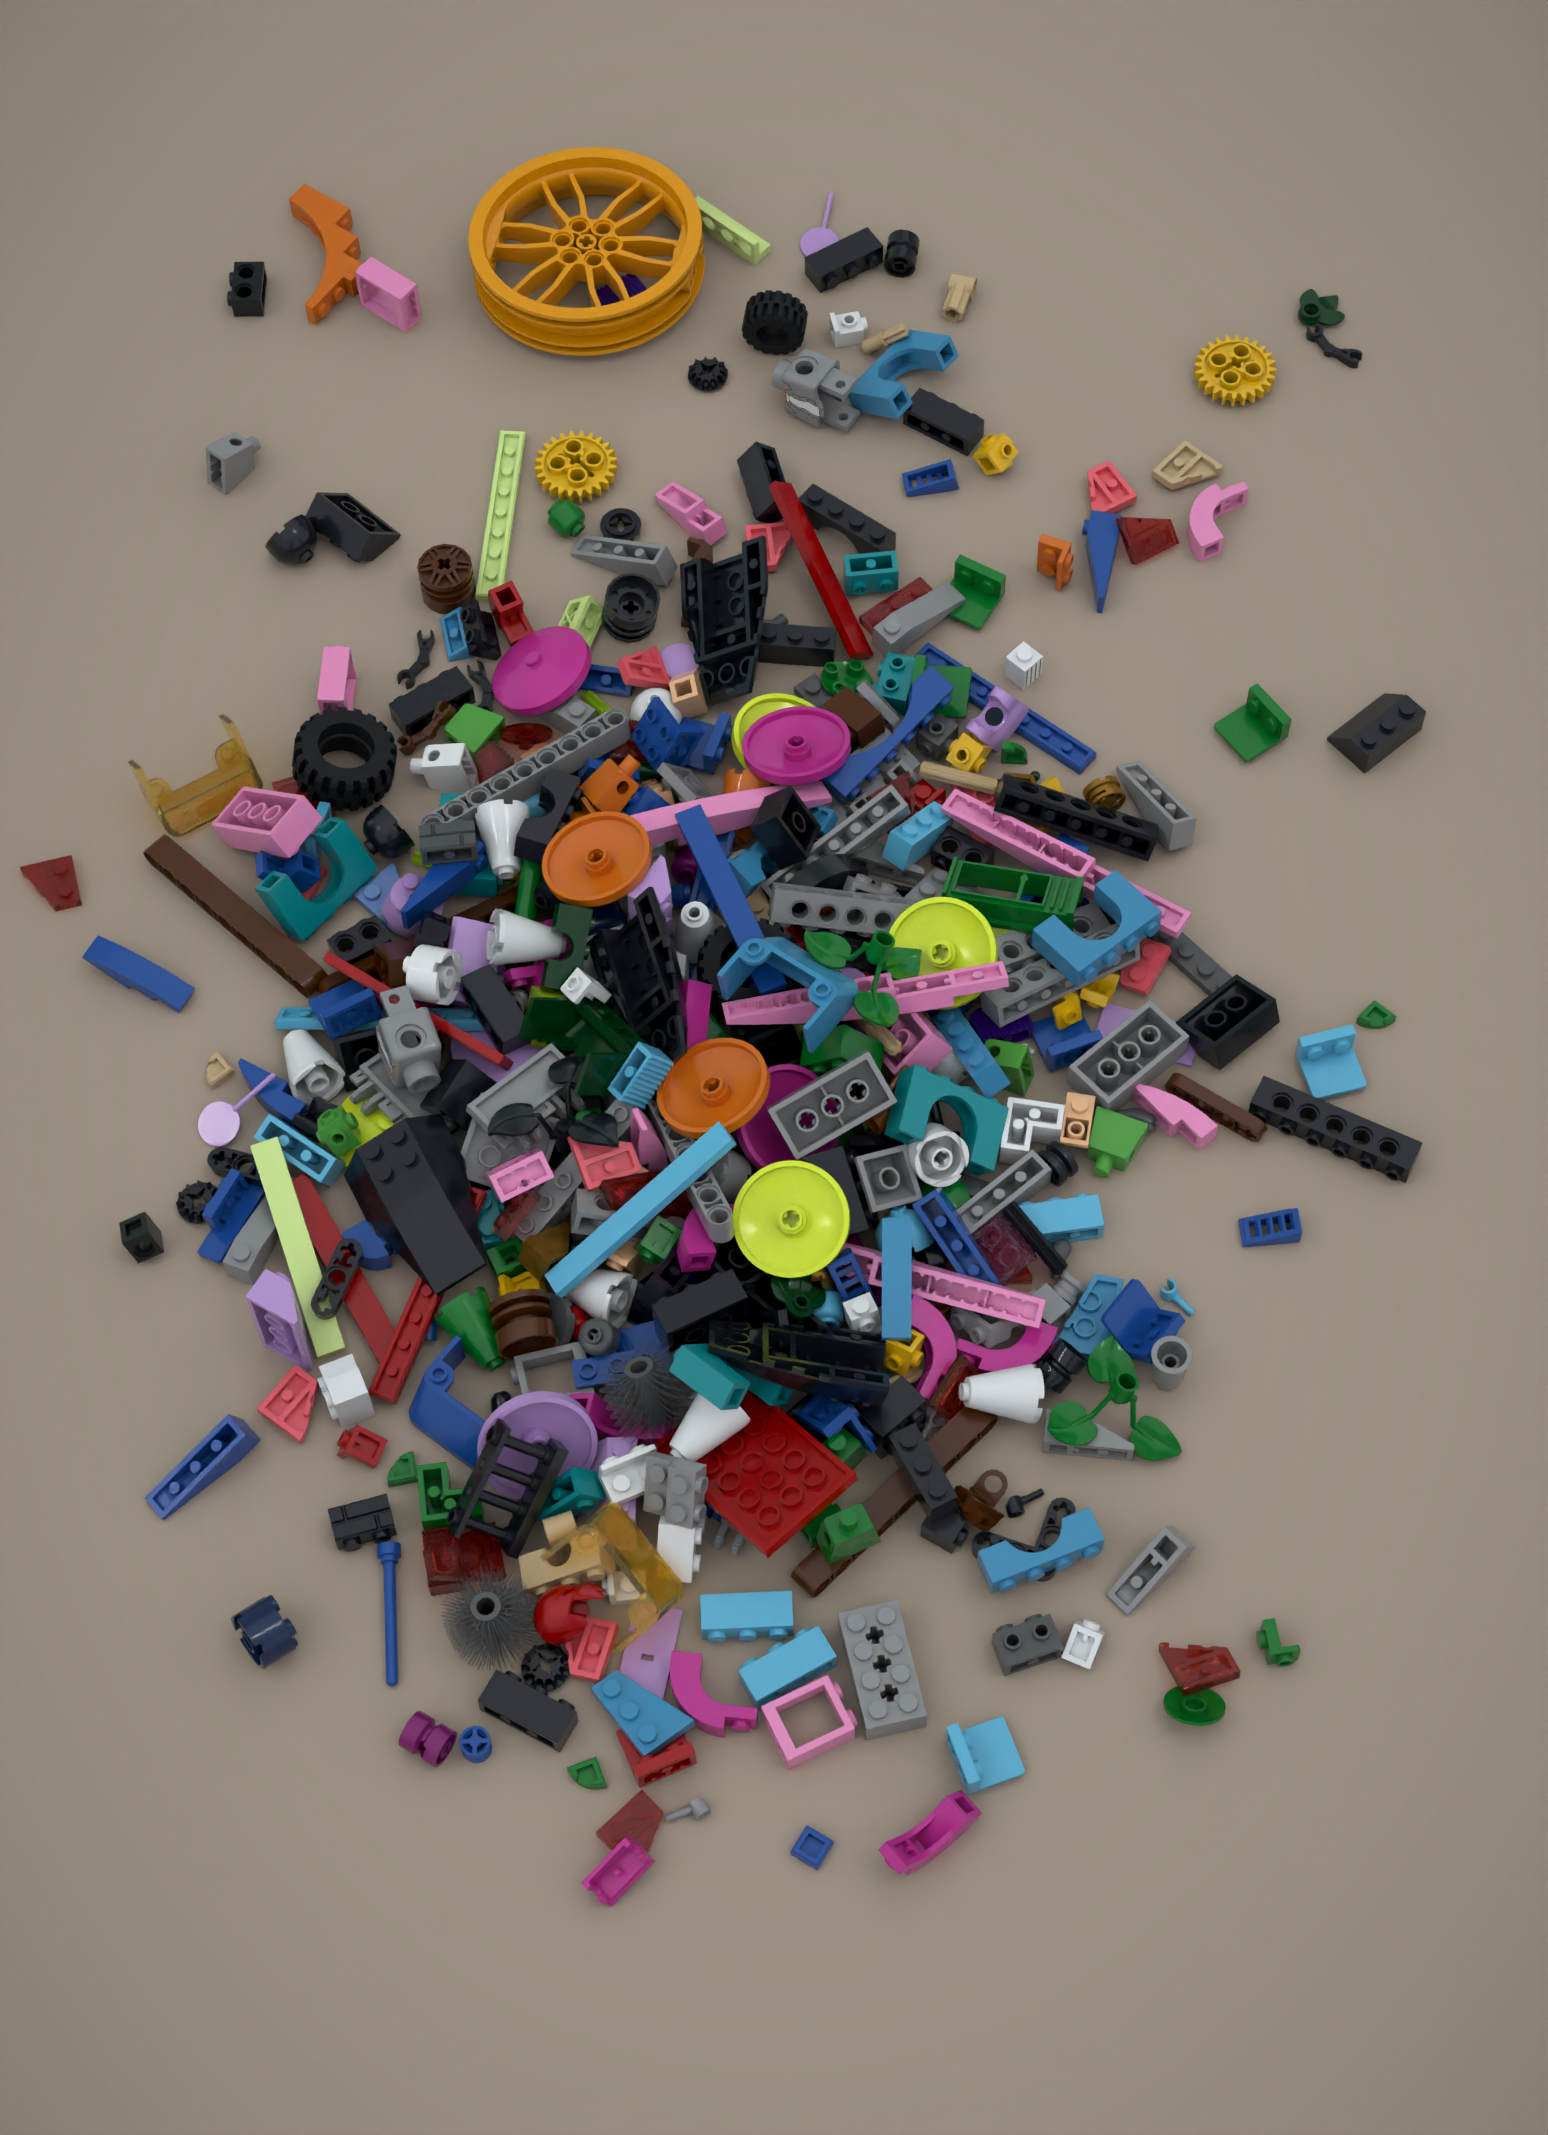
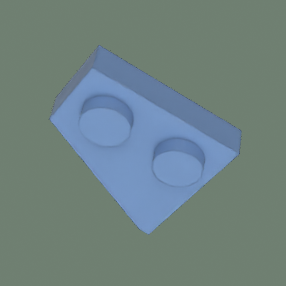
[353,863,399,932]

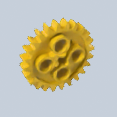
[1194,335,1277,406]
[535,430,618,503]

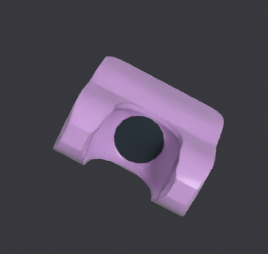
[965,685,1029,752]

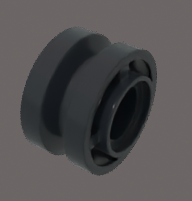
[1037,1141,1078,1187]

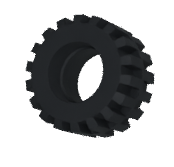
[742,290,808,355]

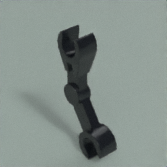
[1306,323,1362,369]
[397,630,435,689]
[467,660,494,712]

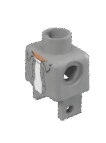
[772,349,860,432]
[376,985,442,1094]

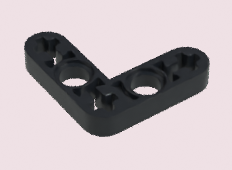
[972,1497,1076,1582]

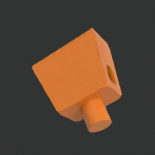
[579,754,641,812]

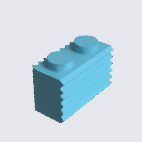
[607,1041,674,1110]

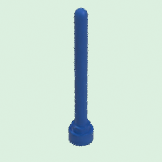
[377,1541,401,1687]

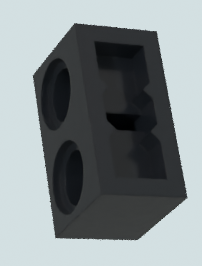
[227,262,267,317]
[930,825,995,888]
[327,915,392,964]

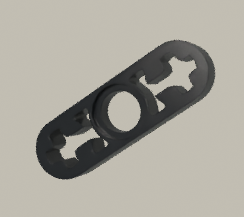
[207,1147,263,1187]
[311,1238,363,1320]

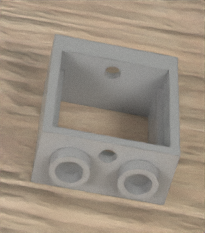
[510,1341,595,1396]

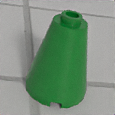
[434,1287,505,1371]

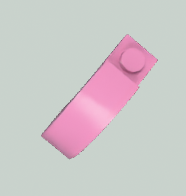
[1187,481,1249,562]

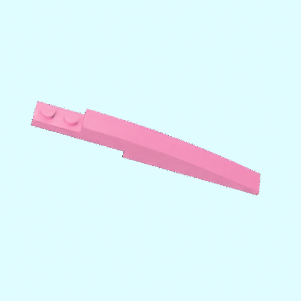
[630,781,832,846]
[940,789,1192,938]
[722,961,1009,1025]
[835,1242,1046,1328]

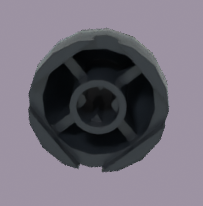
[265,515,318,565]
[363,805,415,859]

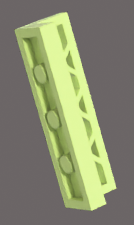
[695,196,771,265]
[558,595,603,648]

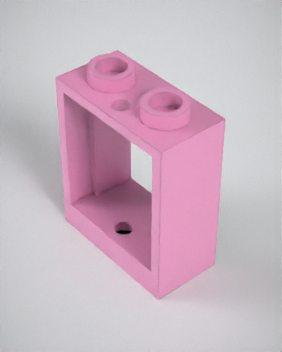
[355,257,422,332]
[317,646,357,715]
[484,1148,554,1203]
[761,1675,858,1770]

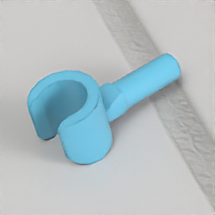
[1160,1279,1195,1316]

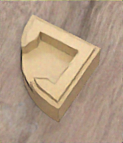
[206,1051,235,1090]

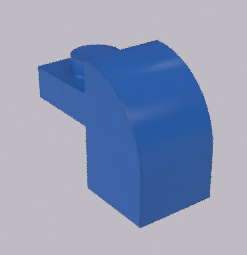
[255,849,321,893]
[341,1220,398,1271]

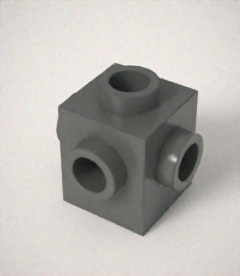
[916,711,959,761]

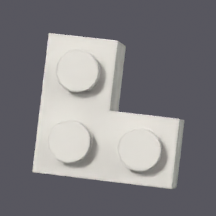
[999,1097,1065,1164]
[317,1354,375,1428]
[655,1516,706,1583]

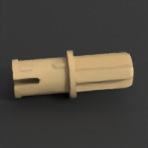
[862,323,910,355]

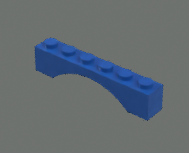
[819,665,954,805]

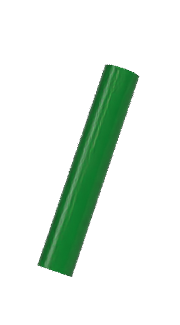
[507,858,543,969]

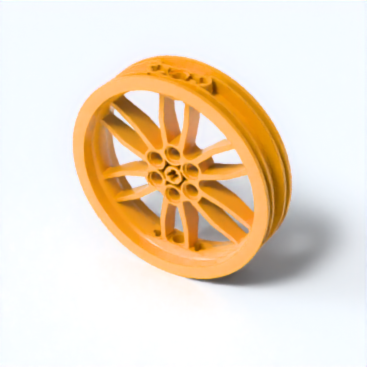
[468,147,705,356]

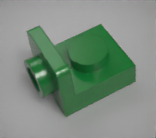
[634,1215,682,1264]

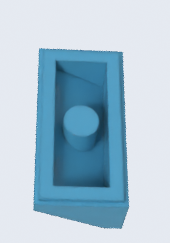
[440,606,476,662]

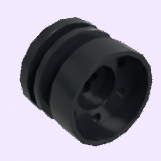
[601,573,660,643]

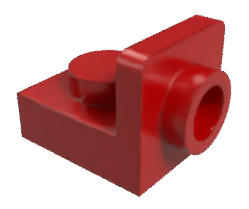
[904,779,946,812]
[337,1424,388,1469]

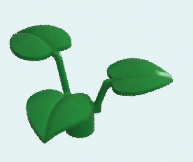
[804,930,922,1027]
[1047,1336,1182,1461]

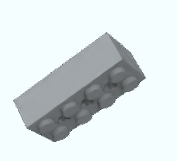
[1067,1000,1190,1112]
[766,1050,897,1160]
[838,1600,927,1741]

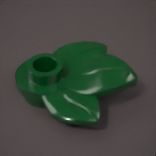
[1298,289,1345,326]
[770,1276,826,1321]

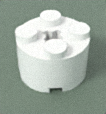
[403,944,463,1005]
[904,1123,969,1187]

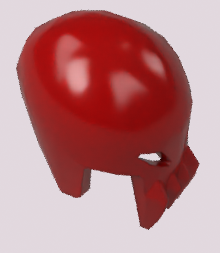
[533,1582,606,1645]

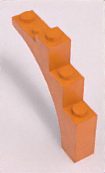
[289,184,363,325]

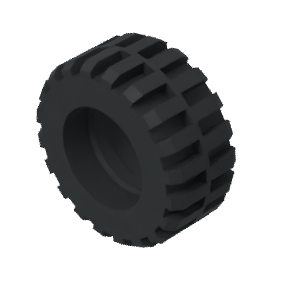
[292,707,397,811]
[696,918,804,1029]

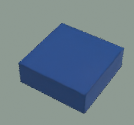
[790,1825,834,1871]

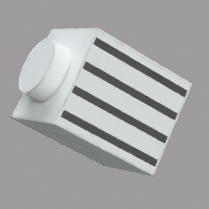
[1004,641,1043,690]

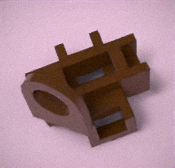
[954,1469,1008,1533]

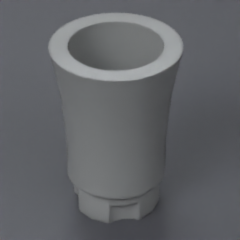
[1151,1336,1193,1391]

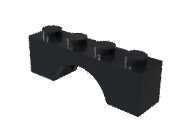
[799,483,896,554]
[513,769,583,864]

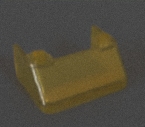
[128,714,263,837]
[540,1502,683,1655]

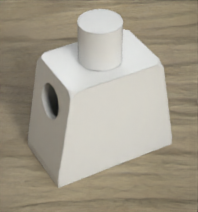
[410,743,478,793]

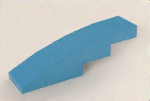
[882,1218,912,1341]

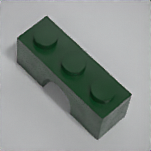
[540,903,596,990]

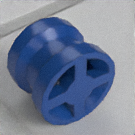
[459,1726,492,1763]

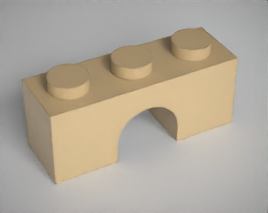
[519,1530,616,1599]

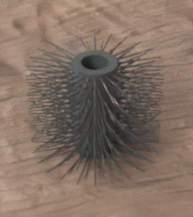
[597,1337,696,1445]
[440,1565,537,1671]

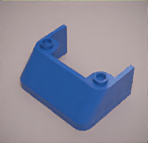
[409,1335,486,1470]

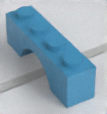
[727,841,780,898]
[931,1007,1011,1099]
[977,1507,1105,1594]

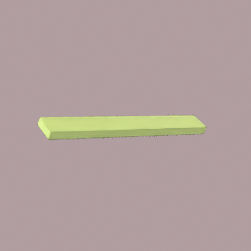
[475,430,526,601]
[250,1137,347,1359]

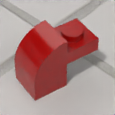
[488,581,534,647]

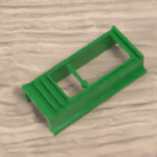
[942,856,1084,934]

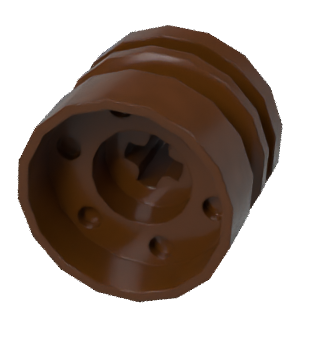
[417,544,476,614]
[488,1289,559,1360]

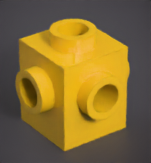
[972,433,1019,475]
[946,732,992,773]
[882,1329,925,1377]

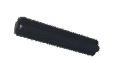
[1003,1201,1068,1275]

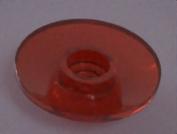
[499,723,553,750]

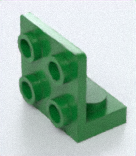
[947,554,1006,630]
[912,655,972,719]
[1214,683,1292,763]

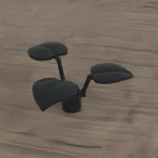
[488,1056,619,1154]

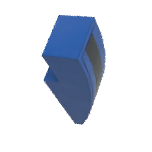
[238,1058,308,1131]

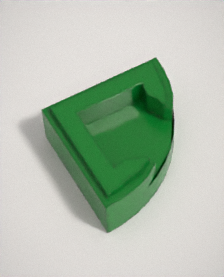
[1001,741,1028,764]
[1356,1000,1396,1029]
[387,1451,418,1487]
[567,1756,607,1790]

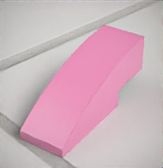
[654,481,727,545]
[1133,1084,1218,1151]
[628,1108,668,1180]

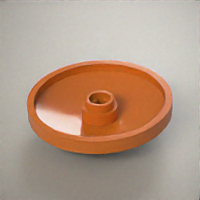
[542,811,653,907]
[657,1038,770,1139]

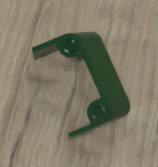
[518,997,650,1097]

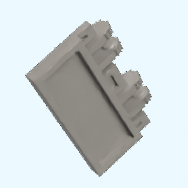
[822,725,921,822]
[466,1043,586,1153]
[349,1053,458,1132]

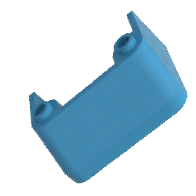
[717,937,859,1054]

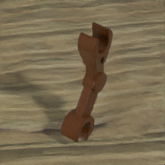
[397,700,456,755]

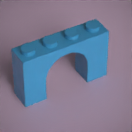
[848,330,959,419]
[1031,870,1162,988]

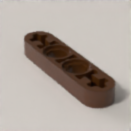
[1165,1073,1267,1142]

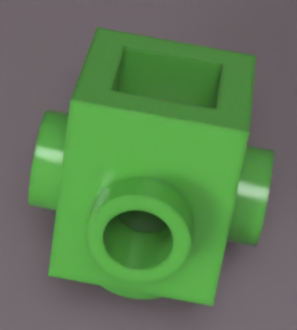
[316,1105,361,1157]

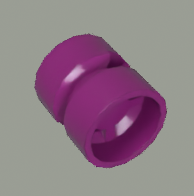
[398,1710,457,1768]

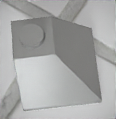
[854,1144,923,1213]

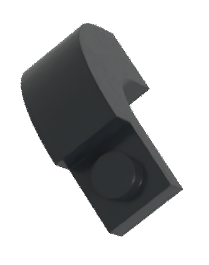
[787,854,875,913]

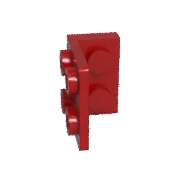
[616,1729,697,1788]

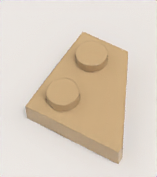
[1152,440,1223,490]

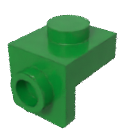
[1256,1618,1301,1667]

